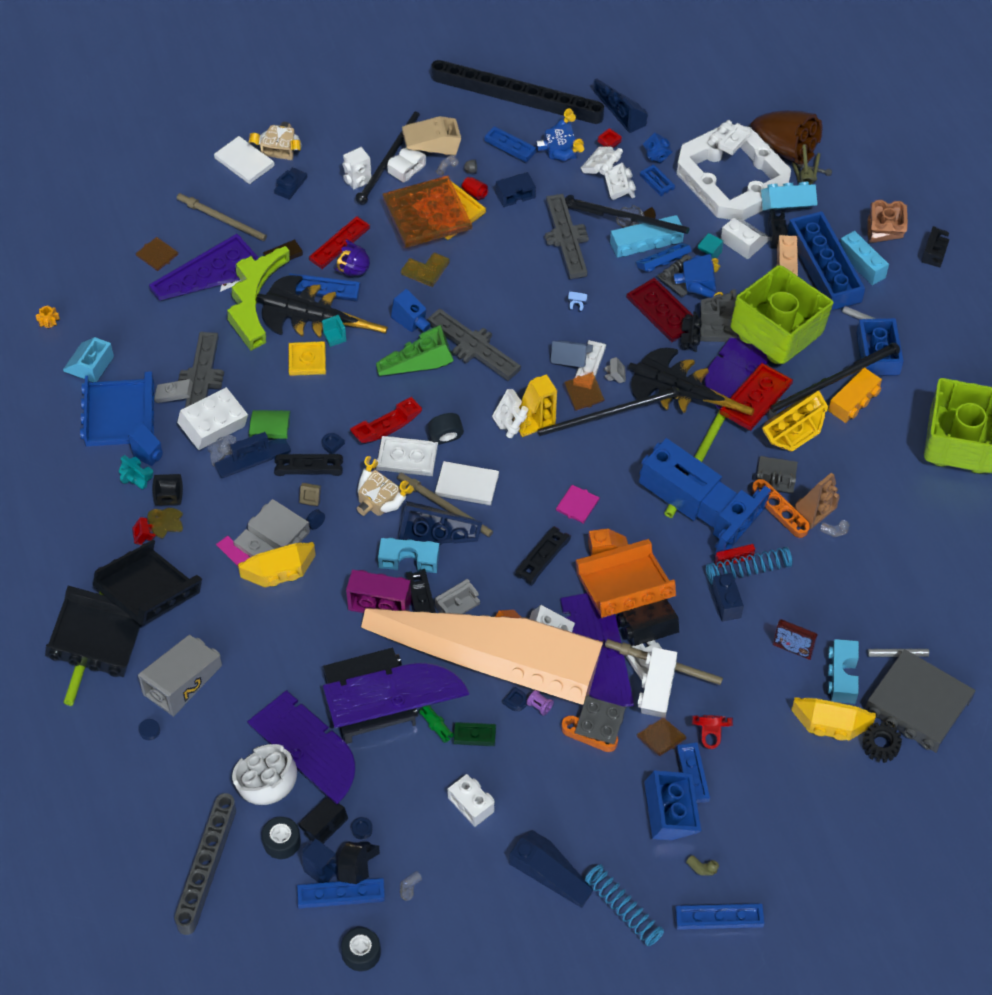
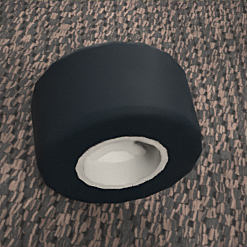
[427,413,464,444]
[262,817,301,859]
[341,927,381,972]

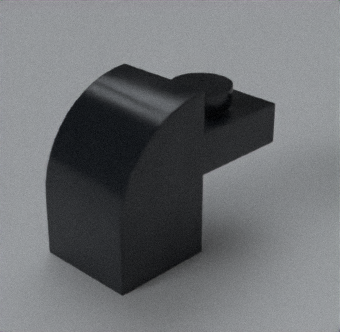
[338,841,380,884]

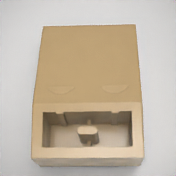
[402,116,461,155]

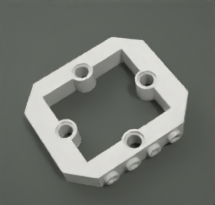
[677,124,791,220]

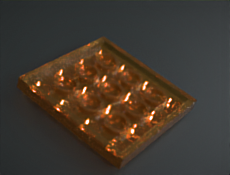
[382,175,472,248]

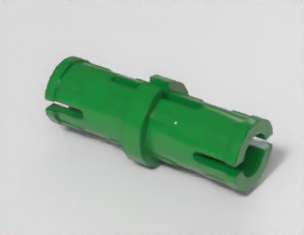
[419,705,454,743]

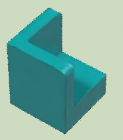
[698,233,723,259]
[322,315,346,347]

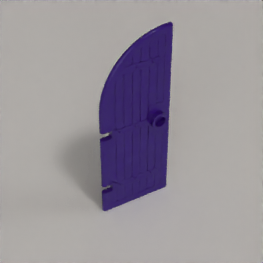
[704,334,770,409]
[560,593,634,707]
[323,663,470,728]
[247,690,355,804]

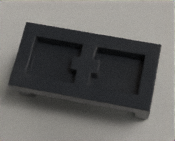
[768,209,787,249]
[922,226,950,268]
[299,796,349,844]

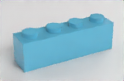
[610,215,684,258]

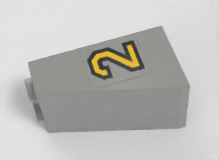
[138,635,222,717]

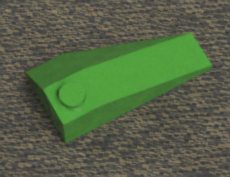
[376,325,454,376]

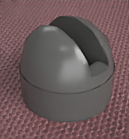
[464,159,477,174]

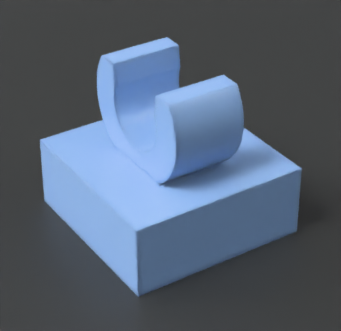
[568,291,588,311]

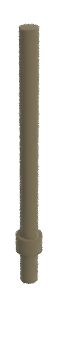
[177,193,267,241]
[397,472,493,537]
[605,639,723,685]

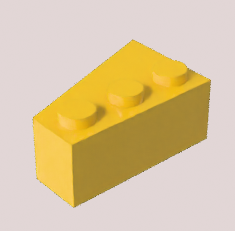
[513,374,557,437]

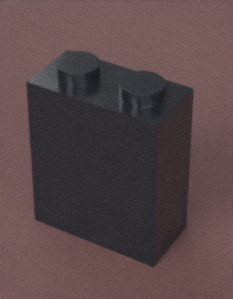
[617,599,679,646]

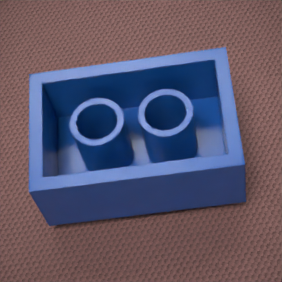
[856,318,904,376]

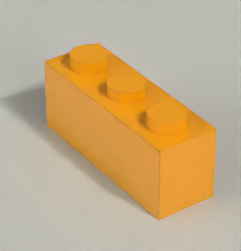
[828,368,882,423]

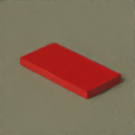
[720,363,793,431]

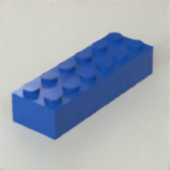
[787,211,865,310]

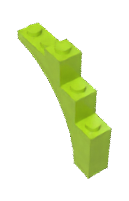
[227,246,290,351]

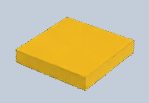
[289,341,326,376]

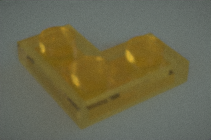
[401,253,449,287]

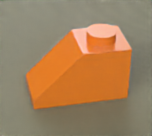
[588,529,628,556]

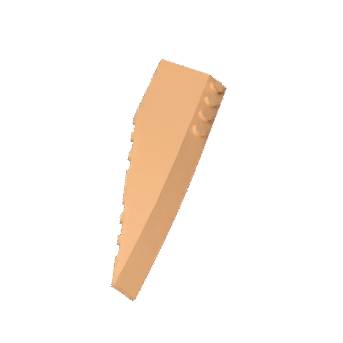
[361,608,603,705]

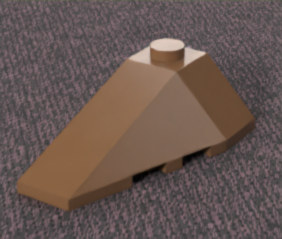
[795,473,840,529]

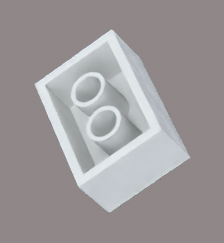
[177,387,248,450]
[638,647,677,718]

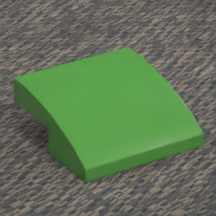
[249,410,290,439]

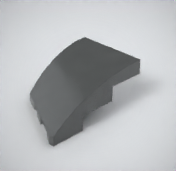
[700,289,737,342]

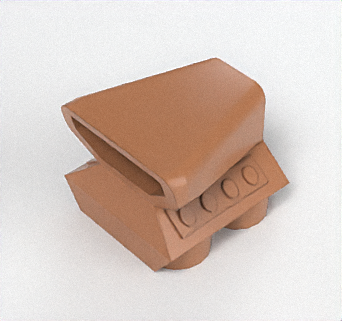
[867,200,908,243]

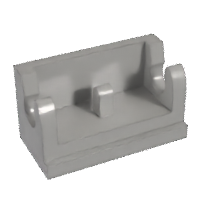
[435,579,480,614]

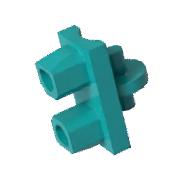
[119,455,153,490]

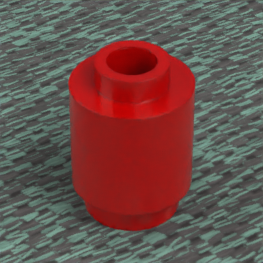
[462,177,488,200]

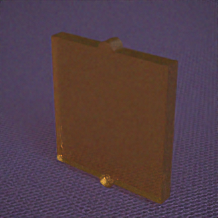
[136,237,178,271]
[564,372,604,411]
[637,717,686,756]

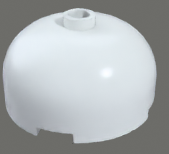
[232,744,297,805]

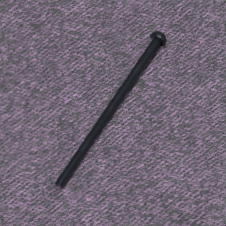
[355,111,420,204]
[565,195,689,234]
[770,343,900,413]
[538,386,680,436]

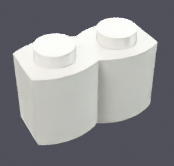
[388,147,426,182]

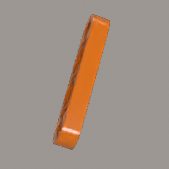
[751,479,810,538]

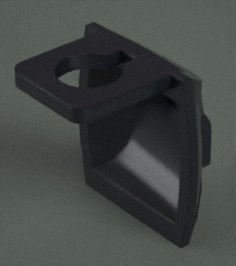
[153,474,183,505]

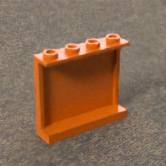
[576,539,676,618]

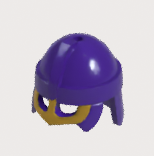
[335,239,370,277]

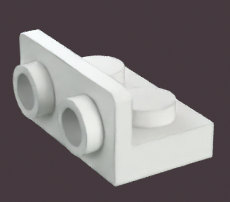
[605,163,636,200]

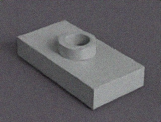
[154,379,193,403]
[233,529,275,557]

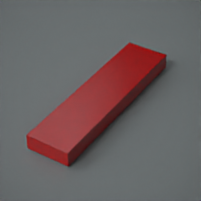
[309,216,370,269]

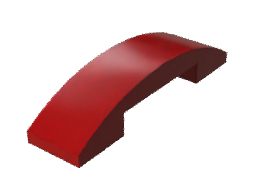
[350,397,422,443]

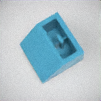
[63,337,114,382]

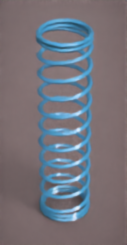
[706,546,792,584]
[585,864,664,946]

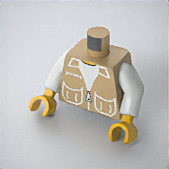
[249,122,302,160]
[357,456,414,516]

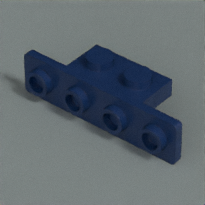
[214,432,291,478]

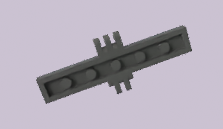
[545,194,589,279]
[427,308,521,381]
[178,332,224,408]

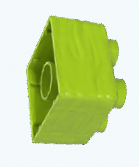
[730,265,834,364]
[924,378,992,473]

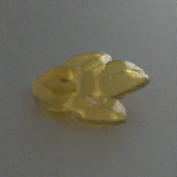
[147,508,183,538]

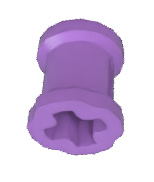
[527,690,554,716]

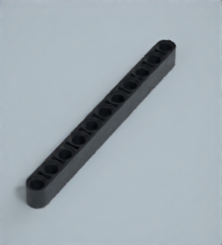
[431,60,604,124]

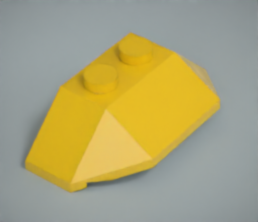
[762,390,828,452]
[238,542,316,588]
[792,697,876,741]

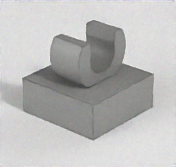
[605,357,626,384]

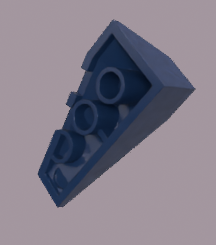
[593,79,648,133]
[398,501,482,545]
[509,830,593,908]

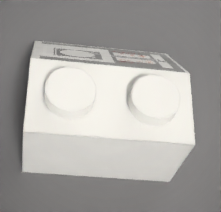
[721,218,770,259]

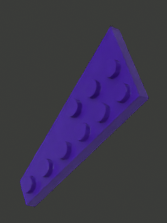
[149,234,259,301]

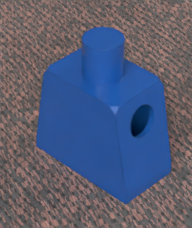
[391,289,431,332]

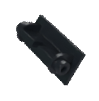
[680,311,702,352]

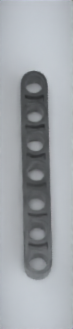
[175,793,236,935]

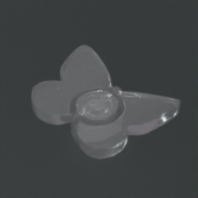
[207,435,237,467]

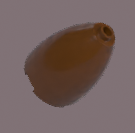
[751,110,822,165]

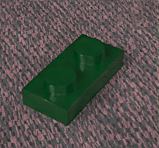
[454,722,496,746]

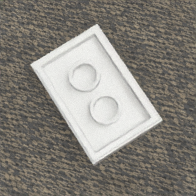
[214,136,275,184]
[376,436,438,476]
[435,461,499,505]

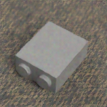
[248,499,310,549]

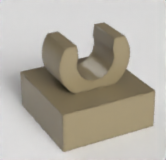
[299,483,321,506]

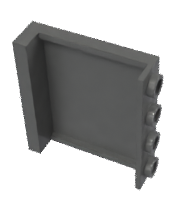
[865,649,976,753]

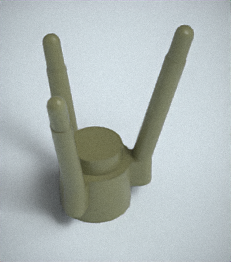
[792,144,820,185]

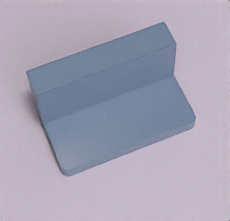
[551,340,593,367]

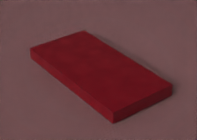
[626,277,693,343]

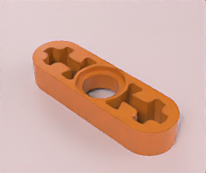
[561,716,618,752]

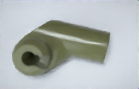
[686,855,719,876]

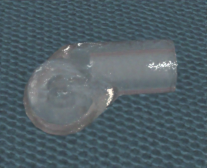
[436,155,459,176]
[820,520,850,537]
[400,871,422,901]

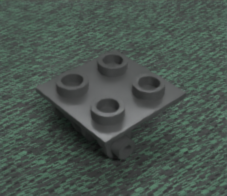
[657,255,692,297]
[757,456,798,493]
[575,696,626,745]

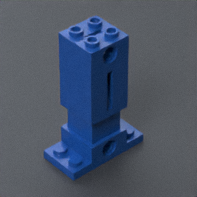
[639,438,771,556]

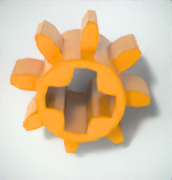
[36,305,60,328]

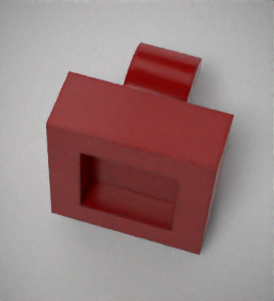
[598,128,622,148]
[132,517,156,545]

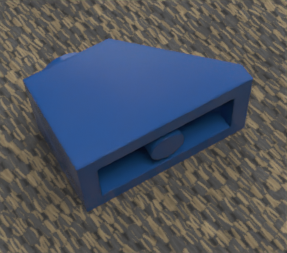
[128,422,163,466]

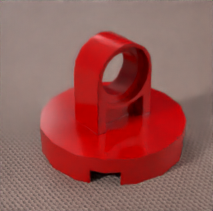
[692,715,733,749]

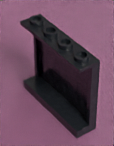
[93,540,202,626]
[45,585,141,677]
[323,647,418,744]

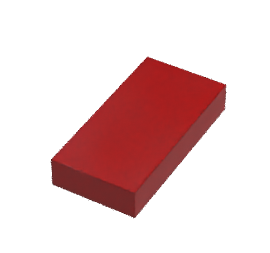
[714,544,755,568]

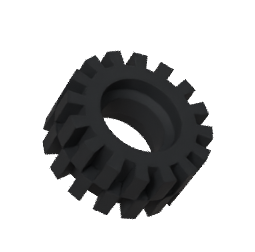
[862,722,902,763]

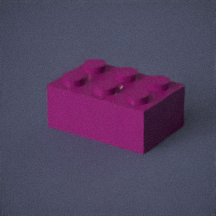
[346,570,411,613]

